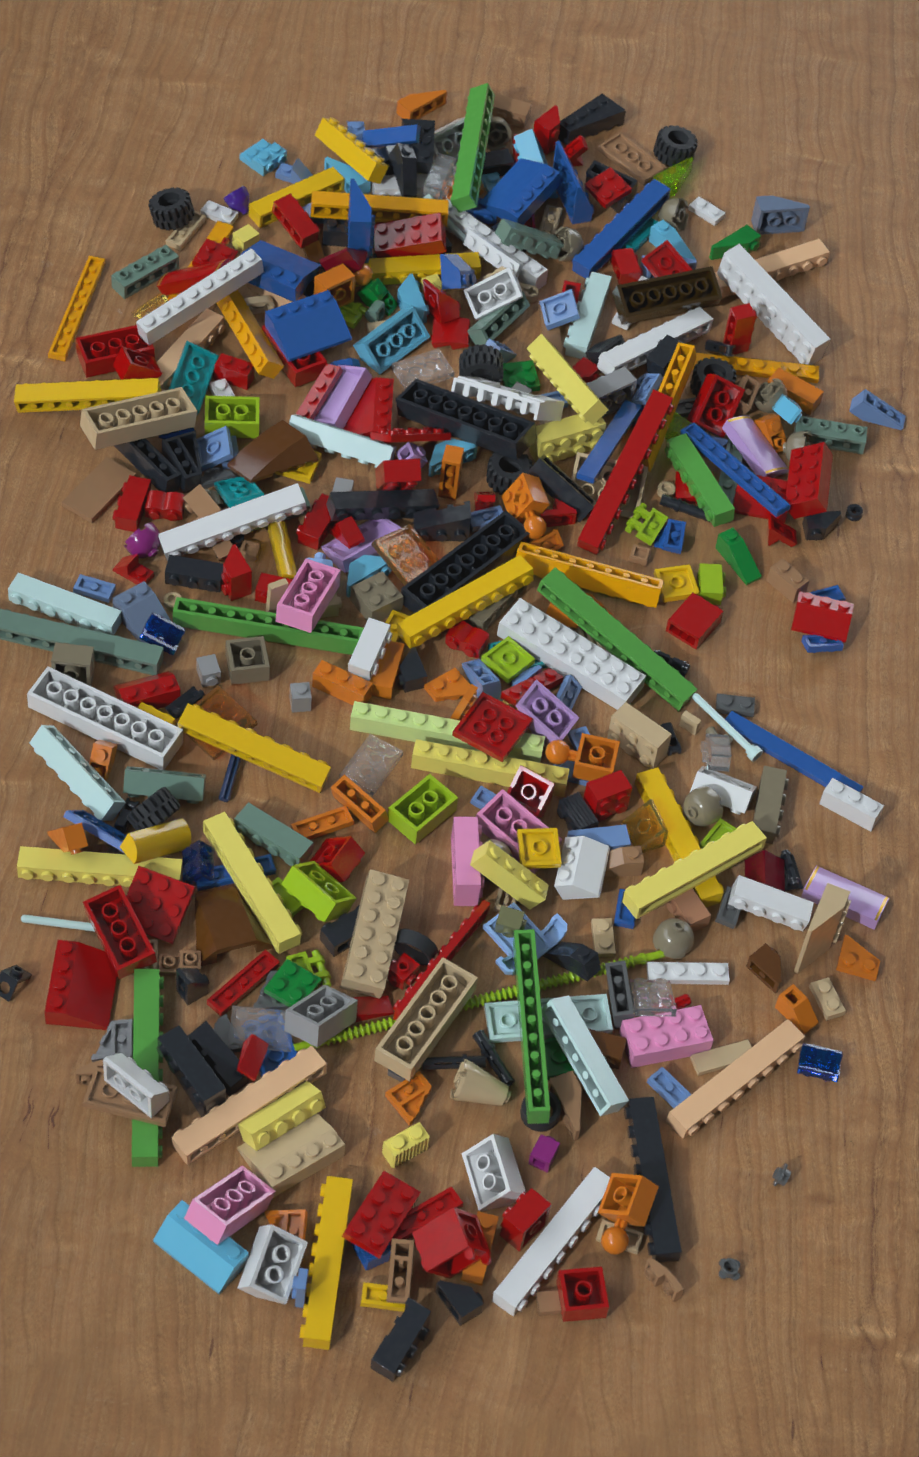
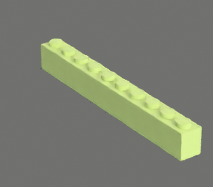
[350,701,545,763]

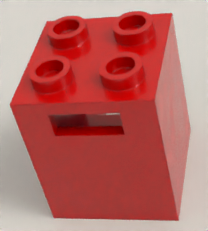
[412,1207,491,1279]

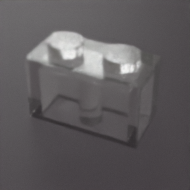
[700,733,732,772]

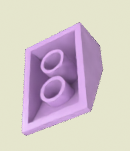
[515,679,579,747]

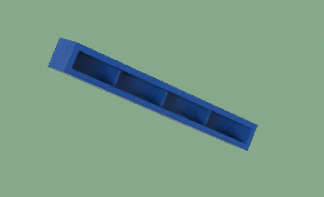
[572,179,670,279]

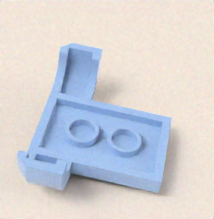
[483,902,567,975]

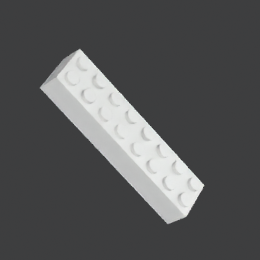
[717,244,830,365]
[497,598,646,710]
[27,666,183,770]

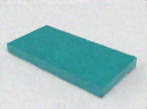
[168,341,219,415]

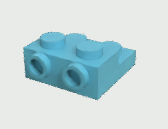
[239,139,287,176]

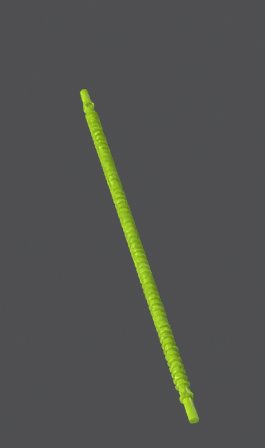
[293,950,665,1051]

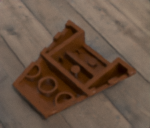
[227,420,319,483]
[195,884,274,966]

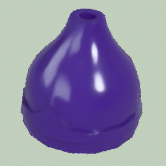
[223,186,249,215]

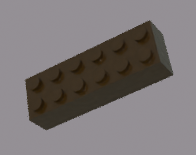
[612,266,723,325]

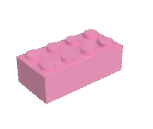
[276,559,341,633]
[476,789,562,874]
[451,817,484,906]
[619,1005,713,1068]
[184,1165,276,1245]

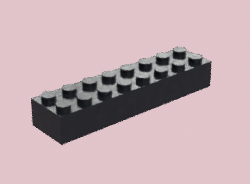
[396,379,537,460]
[401,510,531,613]

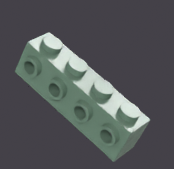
[495,218,564,259]
[111,245,179,299]
[467,291,530,345]
[794,416,868,454]
[123,766,206,804]
[234,802,313,866]

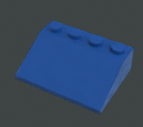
[553,141,594,224]
[479,158,561,225]
[348,178,375,263]
[240,240,321,302]
[265,290,352,362]

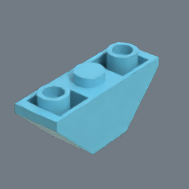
[397,274,429,323]
[772,394,802,425]
[428,438,478,477]
[346,555,393,598]

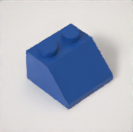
[440,254,476,289]

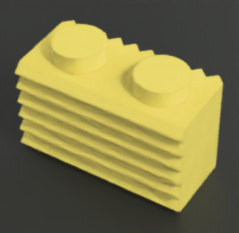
[382,1122,429,1168]

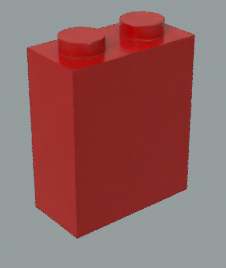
[666,592,724,650]

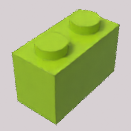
[697,563,726,605]

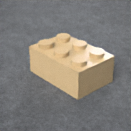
[607,702,672,769]

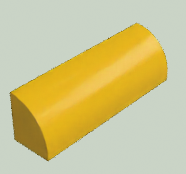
[268,521,297,579]
[120,818,191,864]

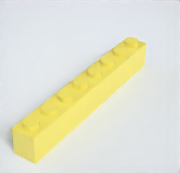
[527,334,608,425]
[411,739,570,797]
[203,812,302,954]
[622,821,767,919]
[17,846,182,888]

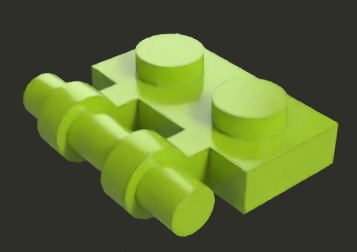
[340,302,368,329]
[625,503,668,546]
[286,950,332,990]

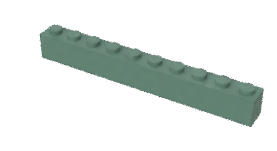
[0,609,164,675]

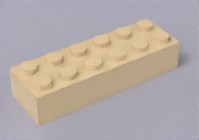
[80,387,197,450]
[340,869,409,999]
[374,957,478,1081]

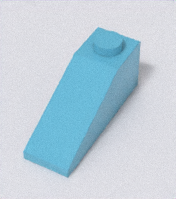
[324,157,371,194]
[649,220,696,260]

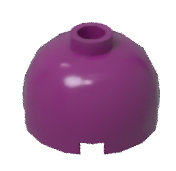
[124,522,161,558]

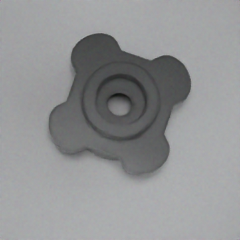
[772,1163,791,1186]
[718,1258,740,1281]

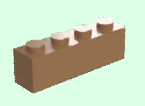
[463,86,532,128]

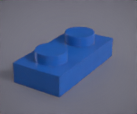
[801,635,844,653]

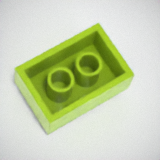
[205,396,260,438]
[388,774,458,845]
[281,861,357,922]

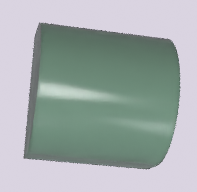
[365,300,386,322]

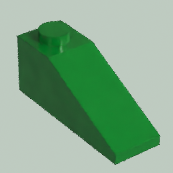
[709,224,761,260]
[715,527,762,586]

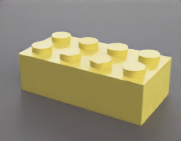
[529,414,606,463]

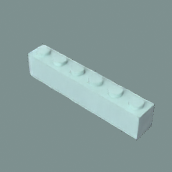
[563,272,612,359]
[289,414,397,468]
[8,573,122,635]
[29,725,126,821]
[541,995,629,1116]

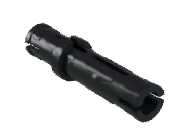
[659,494,711,523]
[472,1030,515,1086]
[422,1054,486,1070]

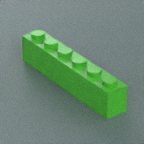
[664,433,735,527]

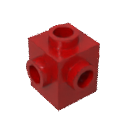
[387,953,420,991]

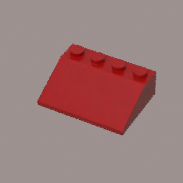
[343,377,394,444]
[44,940,117,1030]

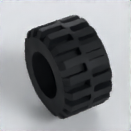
[653,125,698,168]
[148,187,195,231]
[459,344,503,383]
[690,357,737,397]
[486,452,533,495]
[127,787,181,831]

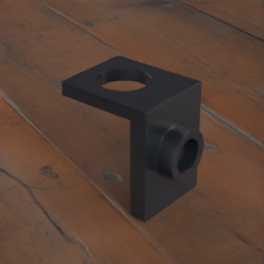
[0,965,32,1002]

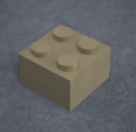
[350,571,403,621]
[225,636,270,685]
[51,642,95,686]

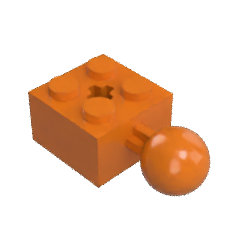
[314,264,373,308]
[501,473,550,539]
[545,733,620,781]
[598,1173,659,1255]

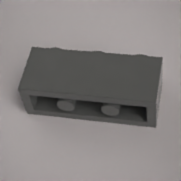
[605,961,634,1029]

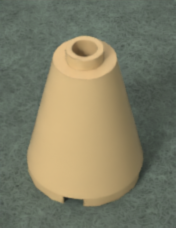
[450,1059,511,1106]

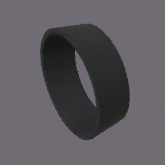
[394,929,438,965]

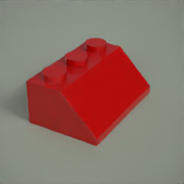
[686,374,745,438]
[733,475,787,523]
[791,591,854,643]
[113,671,180,709]

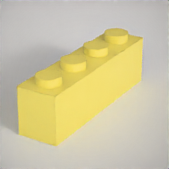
[470,840,549,910]
[238,1081,326,1151]

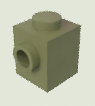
[494,905,527,938]

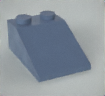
[751,195,810,235]
[113,581,177,644]

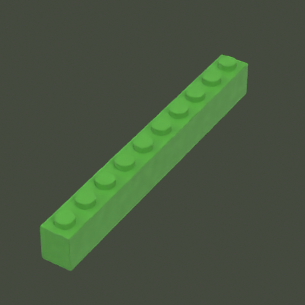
[450,83,495,212]
[537,568,697,712]
[173,597,364,655]
[513,929,550,1124]
[132,969,164,1167]

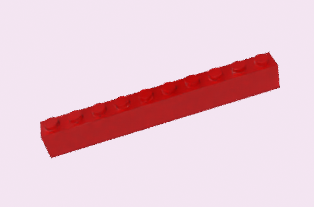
[577,389,674,555]

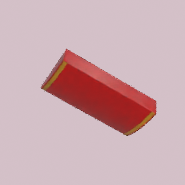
[157,258,232,296]

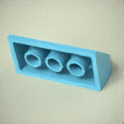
[513,129,558,199]
[353,307,430,374]
[153,1200,249,1294]

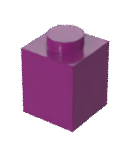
[528,1134,560,1173]

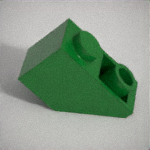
[357,278,398,316]

